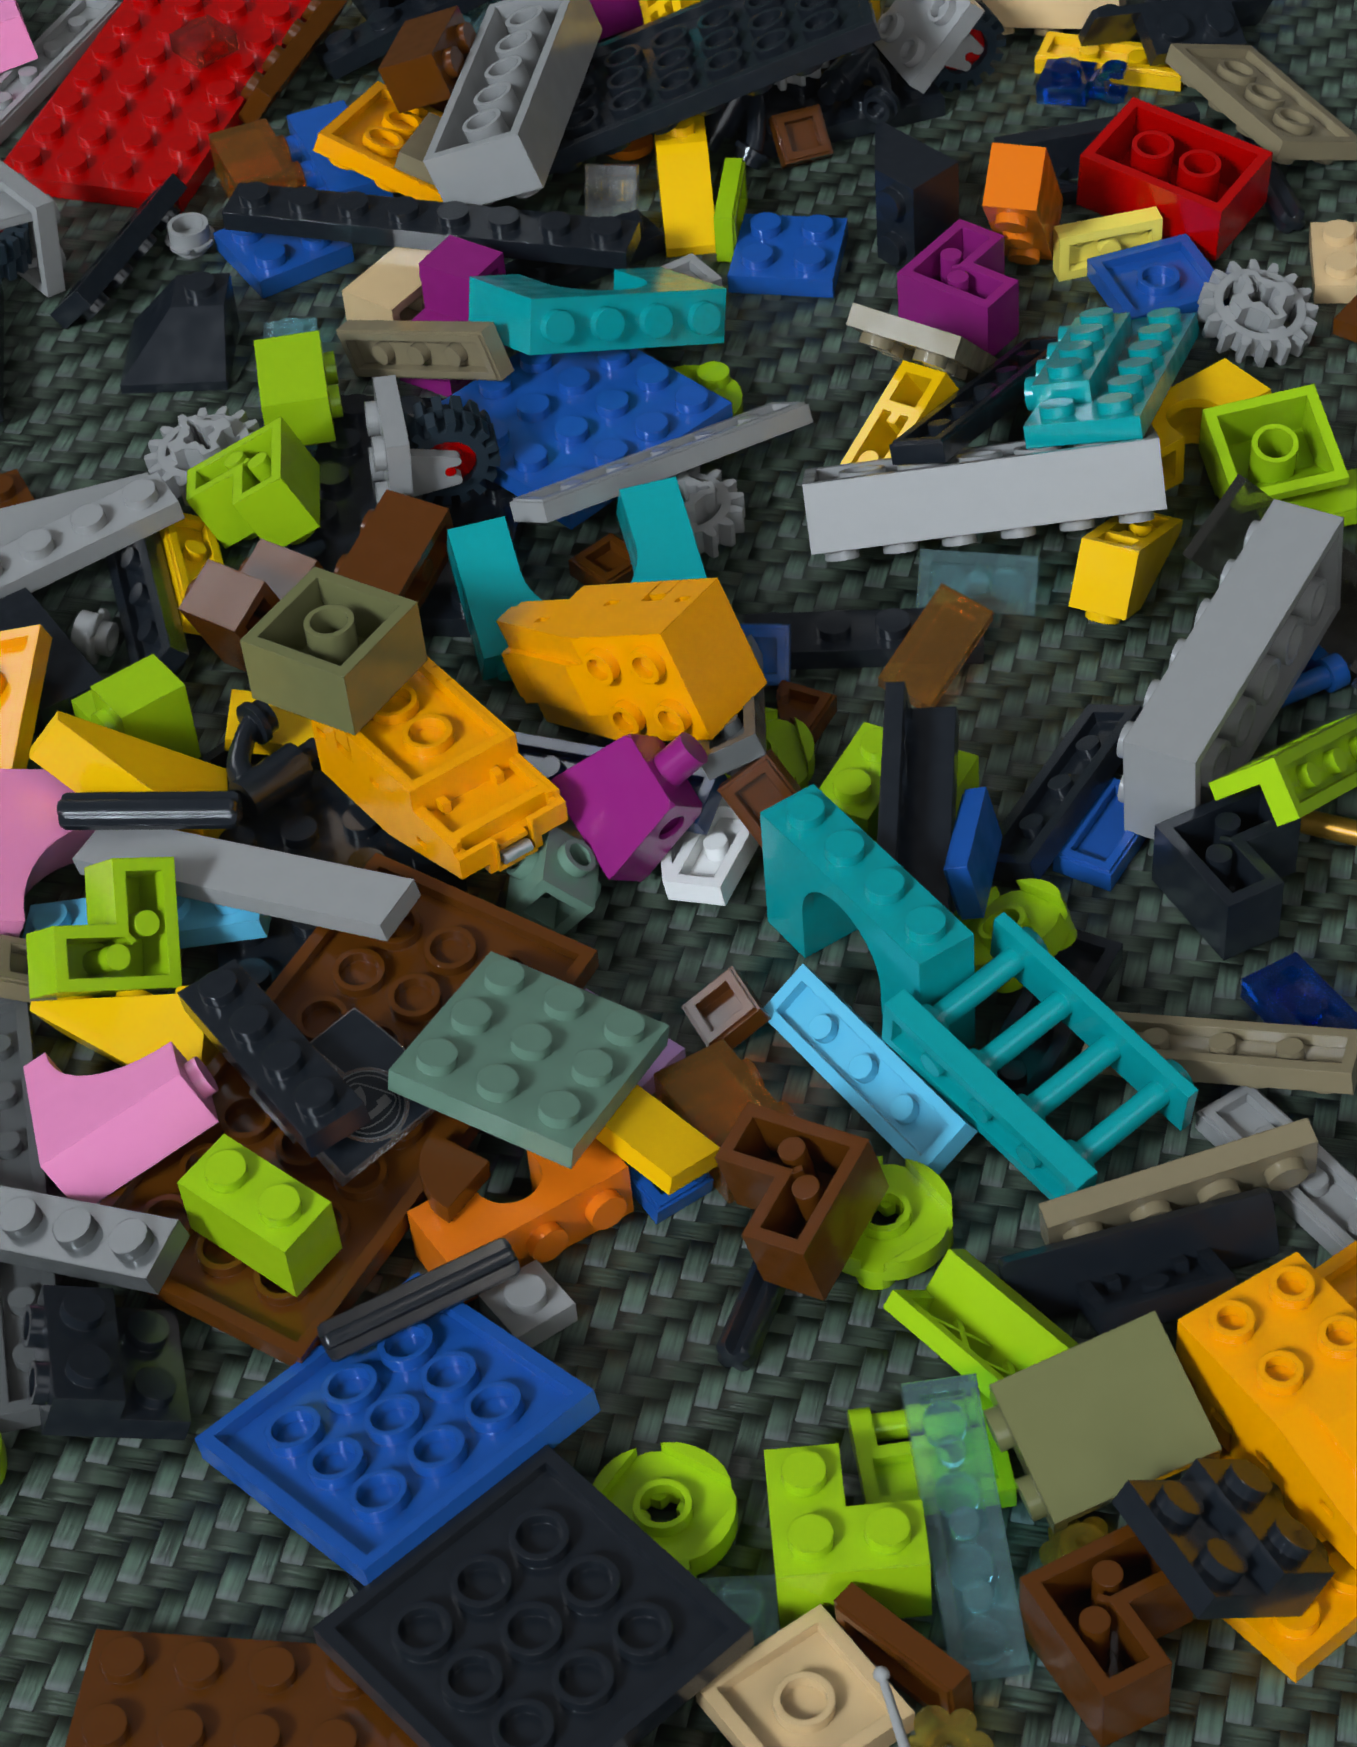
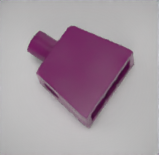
[551,732,708,882]

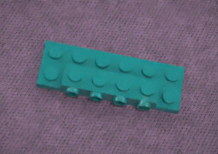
[1023,307,1200,449]

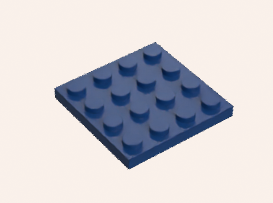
[442,349,733,530]
[194,1272,601,1586]

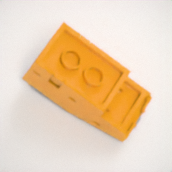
[496,577,767,741]
[310,656,568,880]
[1176,1252,1357,1571]

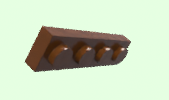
[238,0,349,129]

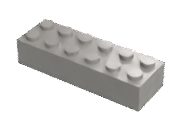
[423,0,603,207]
[802,424,1167,562]
[1117,499,1344,840]

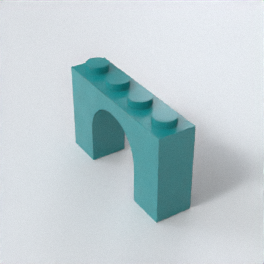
[469,267,727,355]
[447,476,707,681]
[760,784,976,1048]

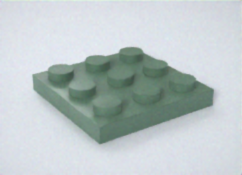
[388,951,670,1169]

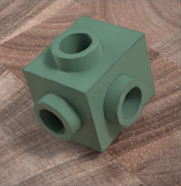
[505,827,601,935]

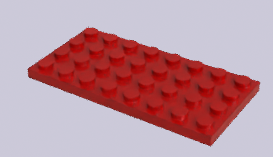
[3,0,311,214]

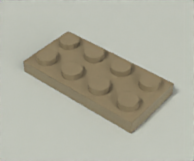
[1165,43,1357,165]
[846,302,998,384]

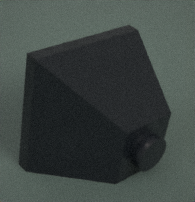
[120,272,240,394]

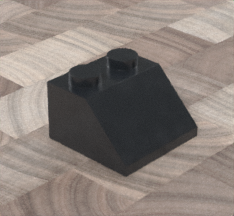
[875,121,959,270]

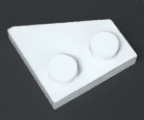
[661,797,759,906]

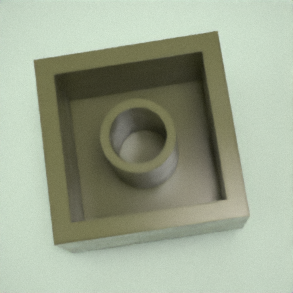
[240,566,428,735]

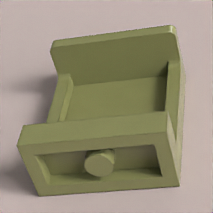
[982,1311,1222,1534]

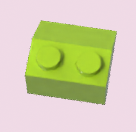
[1198,384,1349,510]

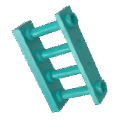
[882,912,1198,1200]

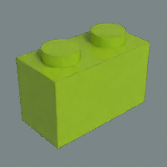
[254,330,344,446]
[177,1134,342,1298]

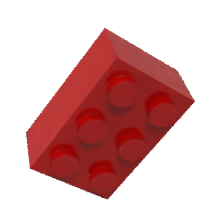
[1076,97,1273,262]

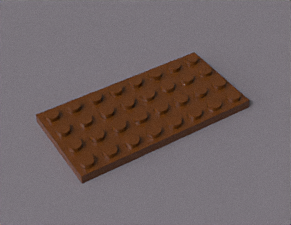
[99,853,599,1366]

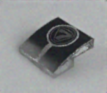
[249,1008,435,1187]

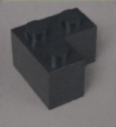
[1152,784,1301,960]

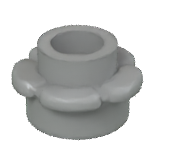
[165,212,215,259]
[71,608,119,665]

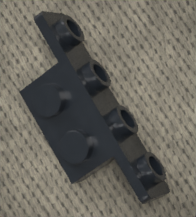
[1078,0,1273,66]
[998,1187,1280,1335]

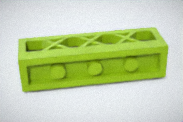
[1208,712,1357,827]
[883,1248,1079,1400]

